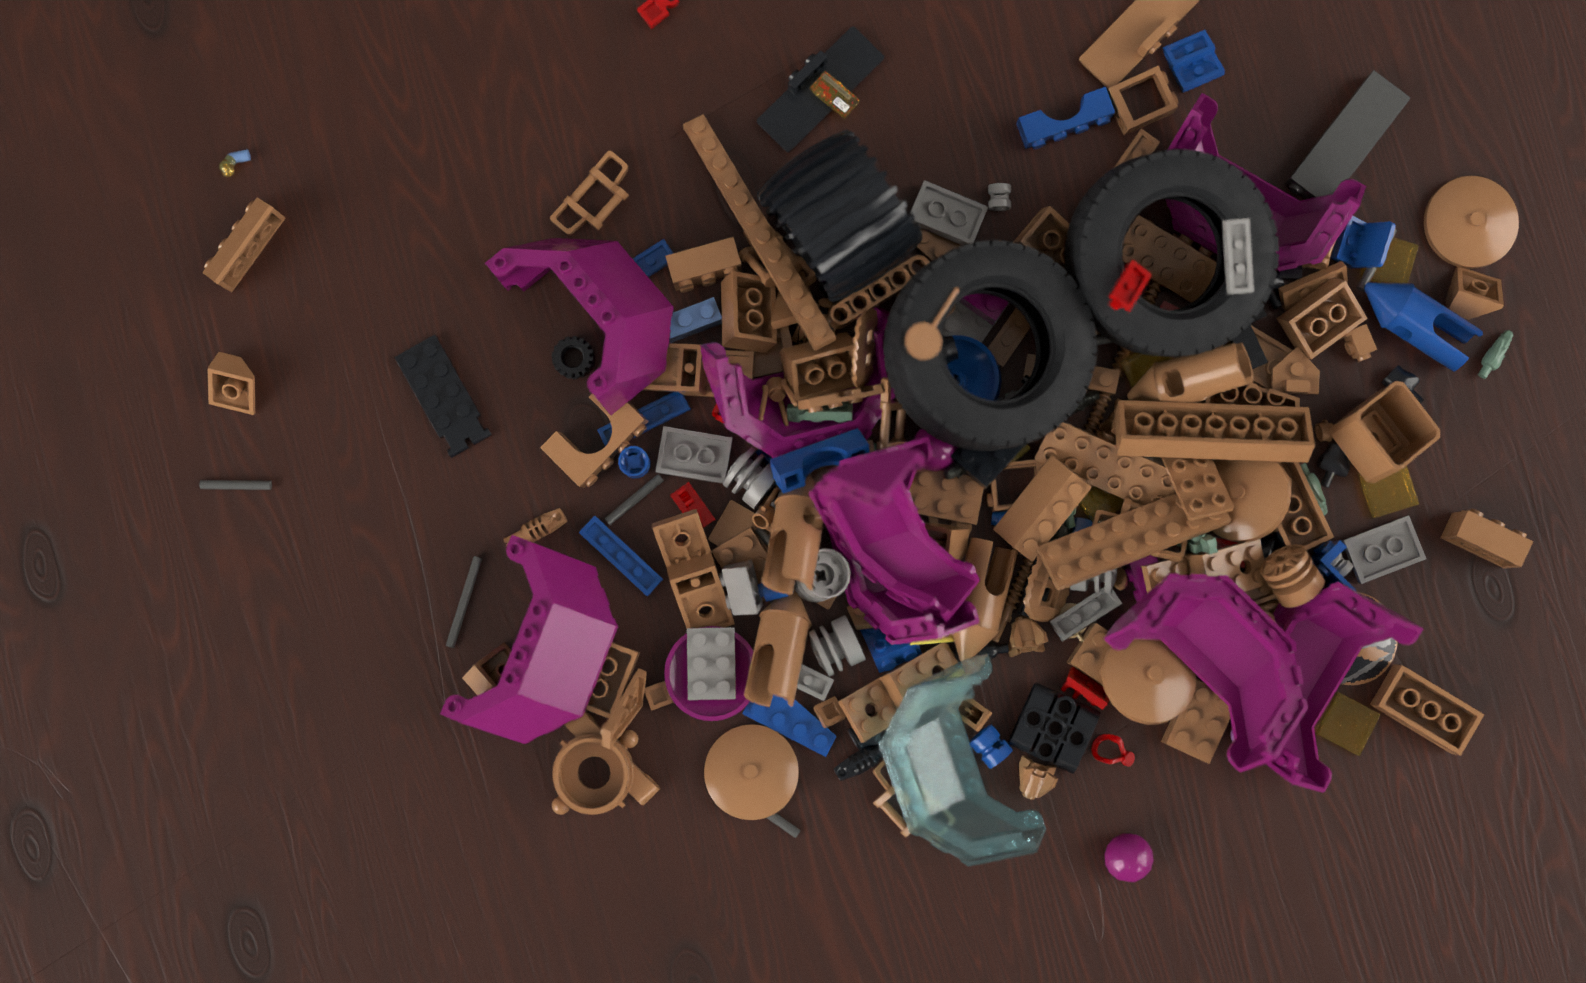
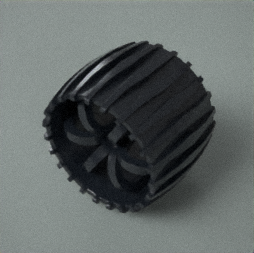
[757,129,923,302]

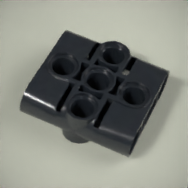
[1008,682,1101,774]

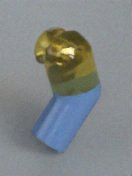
[219,149,251,177]

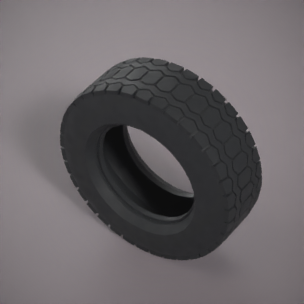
[1064,149,1279,357]
[884,240,1097,451]

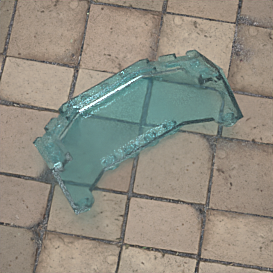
[879,654,1046,867]

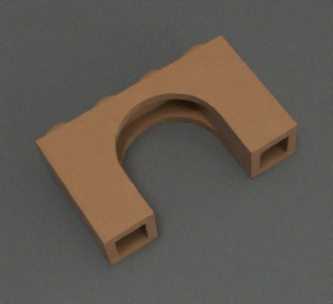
[540,394,649,488]

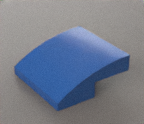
[1163,30,1225,93]

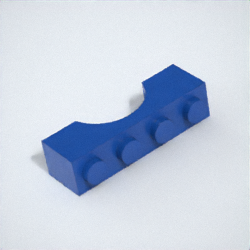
[1016,87,1115,149]
[770,428,870,494]

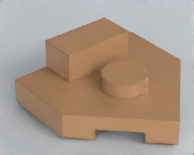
[1270,346,1320,395]

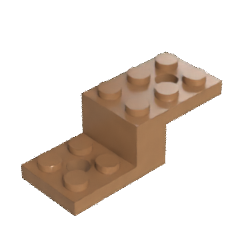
[643,343,756,397]
[652,509,735,628]
[1141,539,1268,593]
[838,642,969,743]

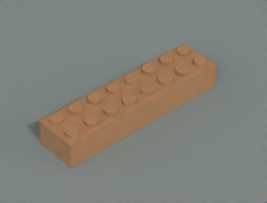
[1114,400,1315,463]

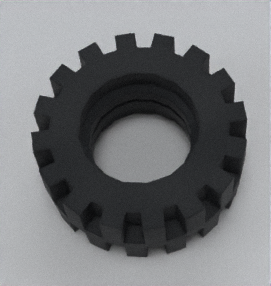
[552,336,595,379]

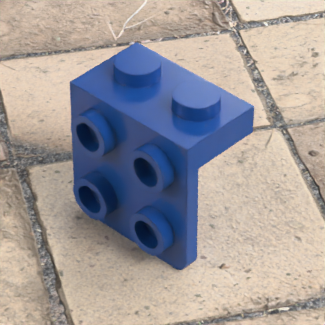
[1331,216,1396,268]
[1311,540,1356,591]
[860,628,922,673]

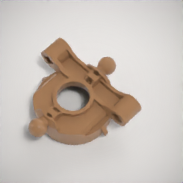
[552,710,660,815]

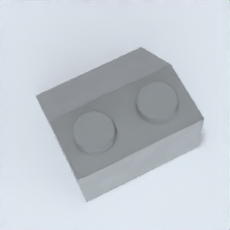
[720,559,763,615]

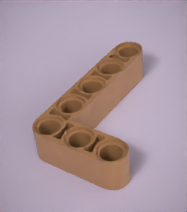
[827,255,955,329]

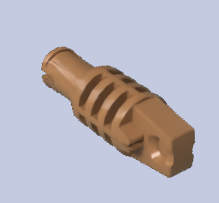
[503,508,567,546]

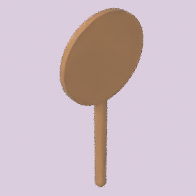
[905,287,959,360]

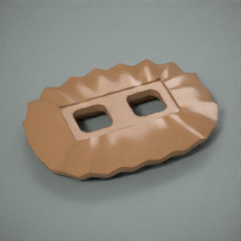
[851,307,878,388]
[1023,555,1070,622]

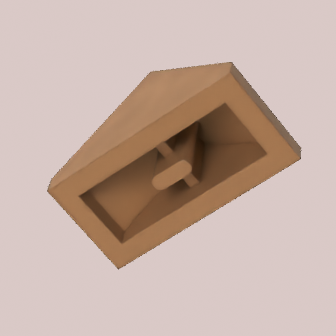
[946,690,992,732]

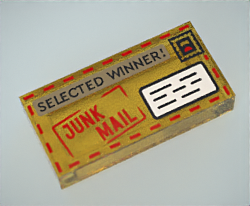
[810,71,860,119]

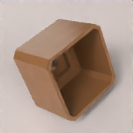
[1330,381,1440,483]

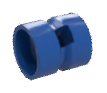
[618,446,651,479]
[968,724,1013,769]

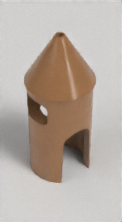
[1127,343,1253,403]
[762,473,824,595]
[952,538,1018,663]
[744,590,812,707]

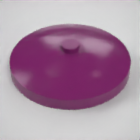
[664,626,753,721]

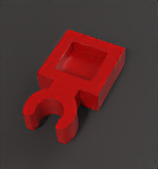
[637,0,679,29]

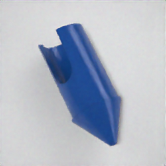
[1364,282,1483,371]

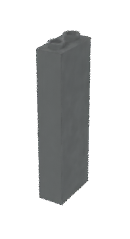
[1285,70,1411,199]

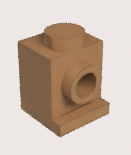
[1340,324,1377,362]

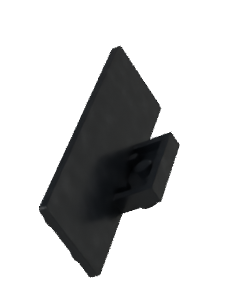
[756,26,884,153]

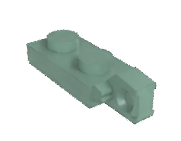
[787,402,853,423]
[1177,533,1218,555]

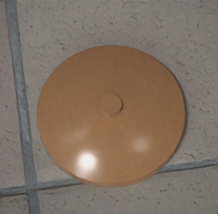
[1424,176,1519,269]
[1212,459,1291,542]
[1102,639,1196,725]
[704,725,799,820]

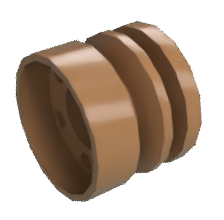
[1260,544,1324,608]

